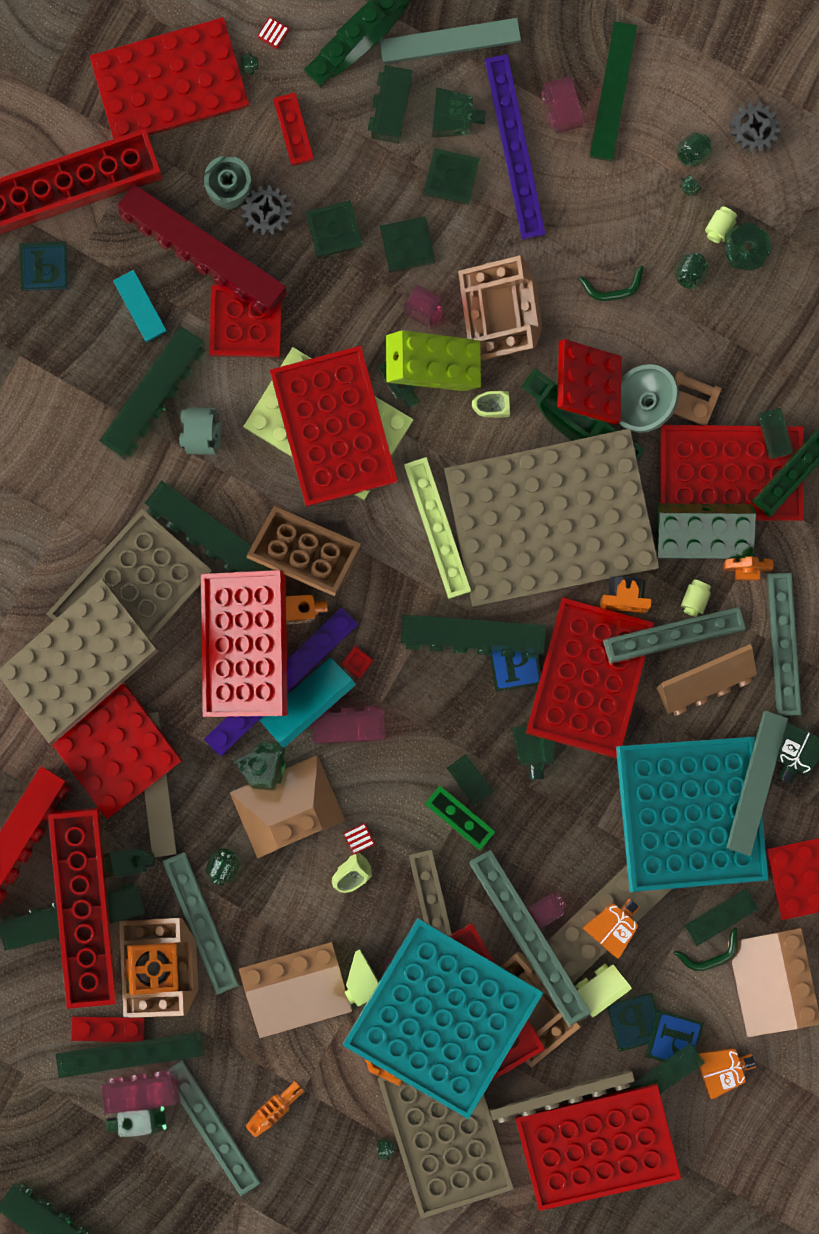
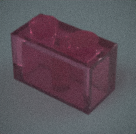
[541,76,584,134]
[405,285,443,328]

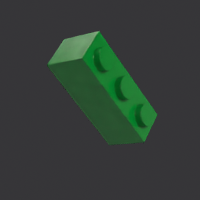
[424,786,495,851]

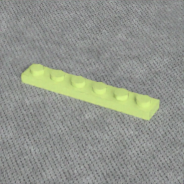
[404,457,471,600]

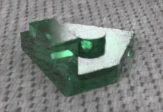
[234,742,286,790]

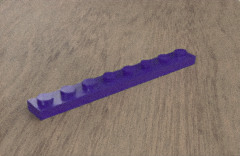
[485,54,545,240]
[204,607,358,757]

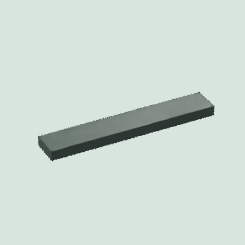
[379,18,521,64]
[767,573,802,716]
[603,607,746,664]
[726,711,788,856]
[163,852,239,995]
[162,1060,261,1196]

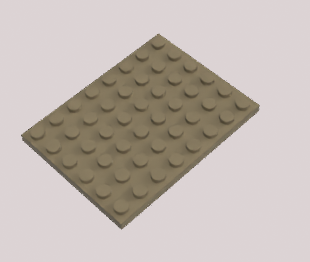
[444,429,659,607]

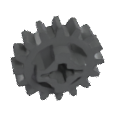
[729,102,781,154]
[241,185,292,237]

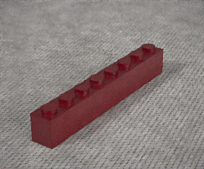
[117,184,287,316]

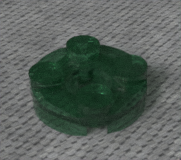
[725,223,771,271]

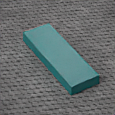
[113,270,167,343]

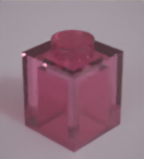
[528,893,566,929]

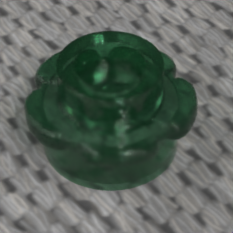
[241,52,258,75]
[680,175,701,196]
[377,1137,394,1161]

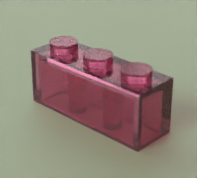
[312,706,385,744]
[101,1070,181,1114]

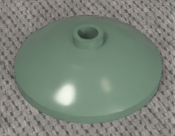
[619,364,679,433]

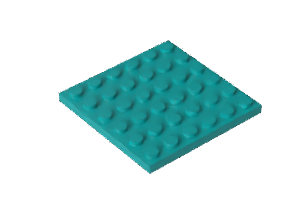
[616,737,768,892]
[342,918,543,1119]

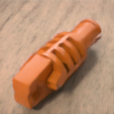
[245,1081,305,1137]

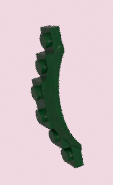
[304,0,412,88]
[520,368,646,462]

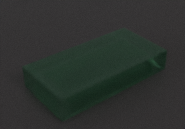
[757,408,793,460]
[446,754,494,807]

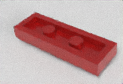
[273,92,314,167]
[71,1016,145,1042]

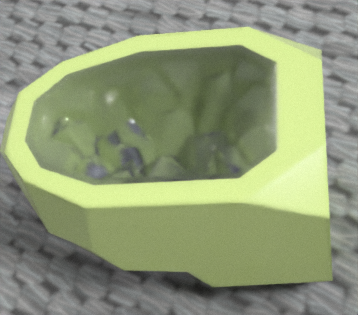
[472,391,510,418]
[332,853,372,893]

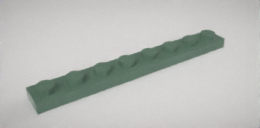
[470,850,591,1027]

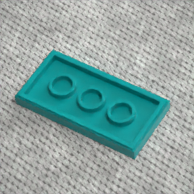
[259,657,356,748]

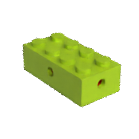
[386,330,481,391]

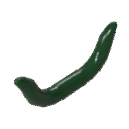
[578,266,644,302]
[673,927,738,971]

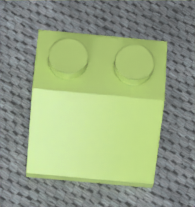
[345,949,379,1006]
[575,963,632,1017]

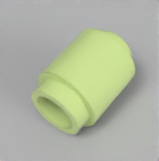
[705,206,737,243]
[681,580,711,617]

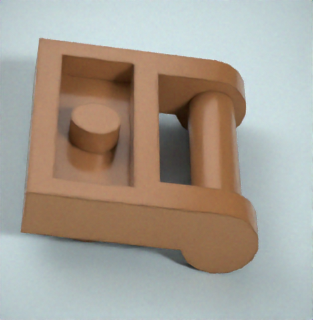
[672,371,722,425]

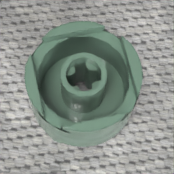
[204,156,253,210]
[179,407,222,455]

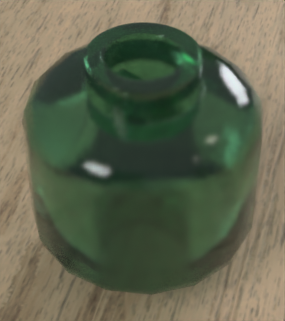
[677,132,712,167]
[675,253,709,289]
[205,848,240,886]

